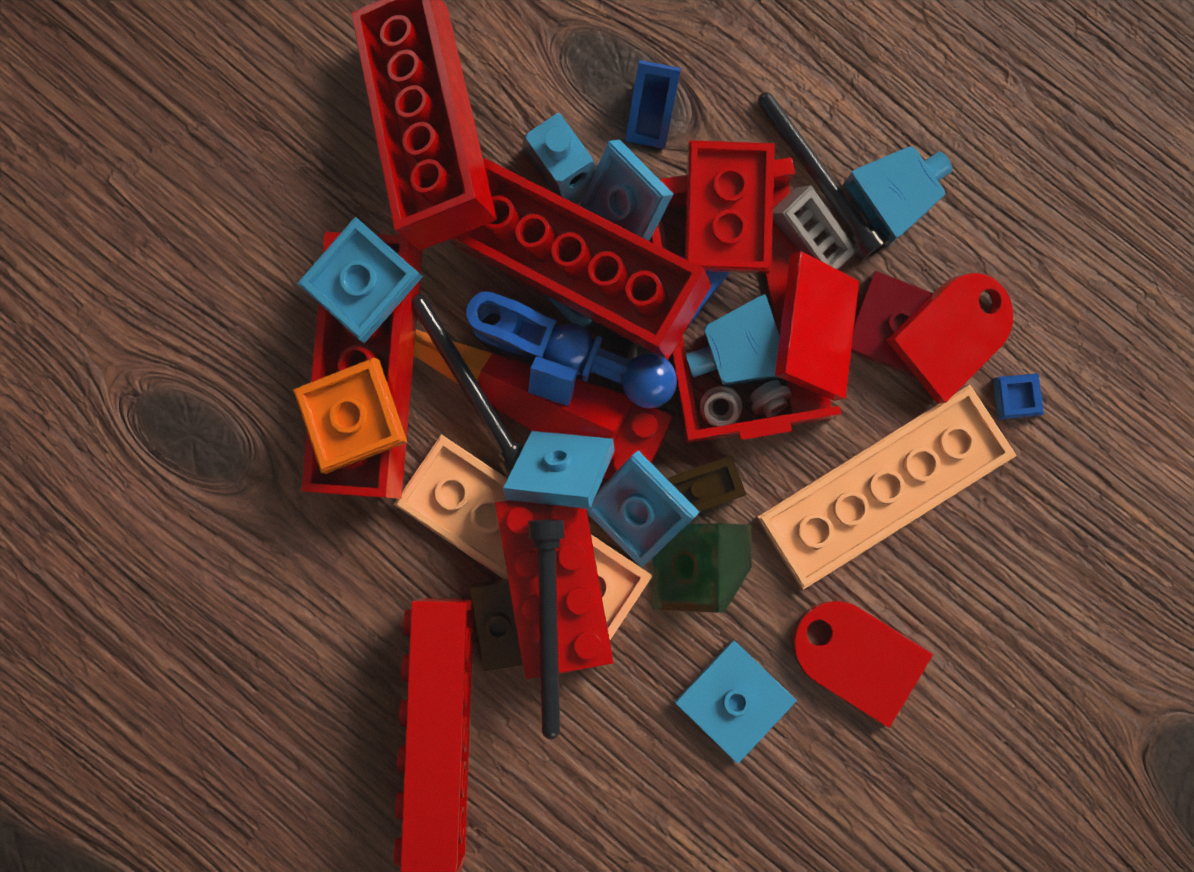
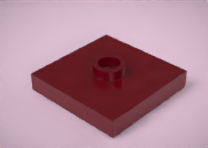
[851,271,933,378]

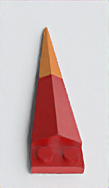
[414,330,674,480]

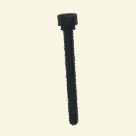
[758,92,890,261]
[412,294,523,479]
[528,519,565,740]

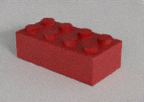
[495,500,614,679]

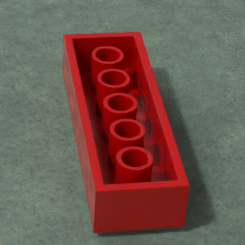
[351,0,497,251]
[449,158,712,360]
[301,232,423,499]
[393,598,474,872]

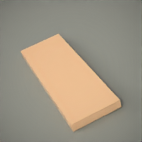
[756,385,1017,590]
[393,434,653,640]

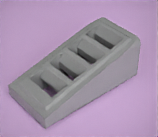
[773,185,855,270]

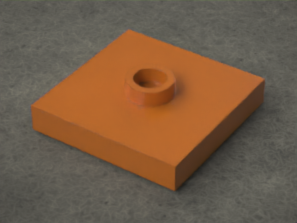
[293,358,407,474]

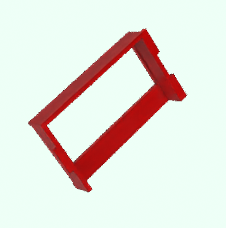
[650,157,841,444]

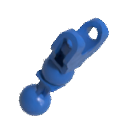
[466,292,677,408]

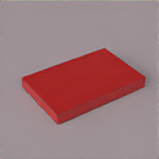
[684,140,775,274]
[775,251,859,401]

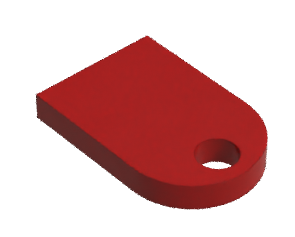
[886,273,1013,403]
[792,601,934,728]

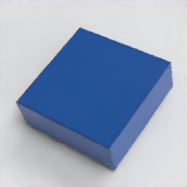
[528,357,577,406]
[992,373,1044,420]

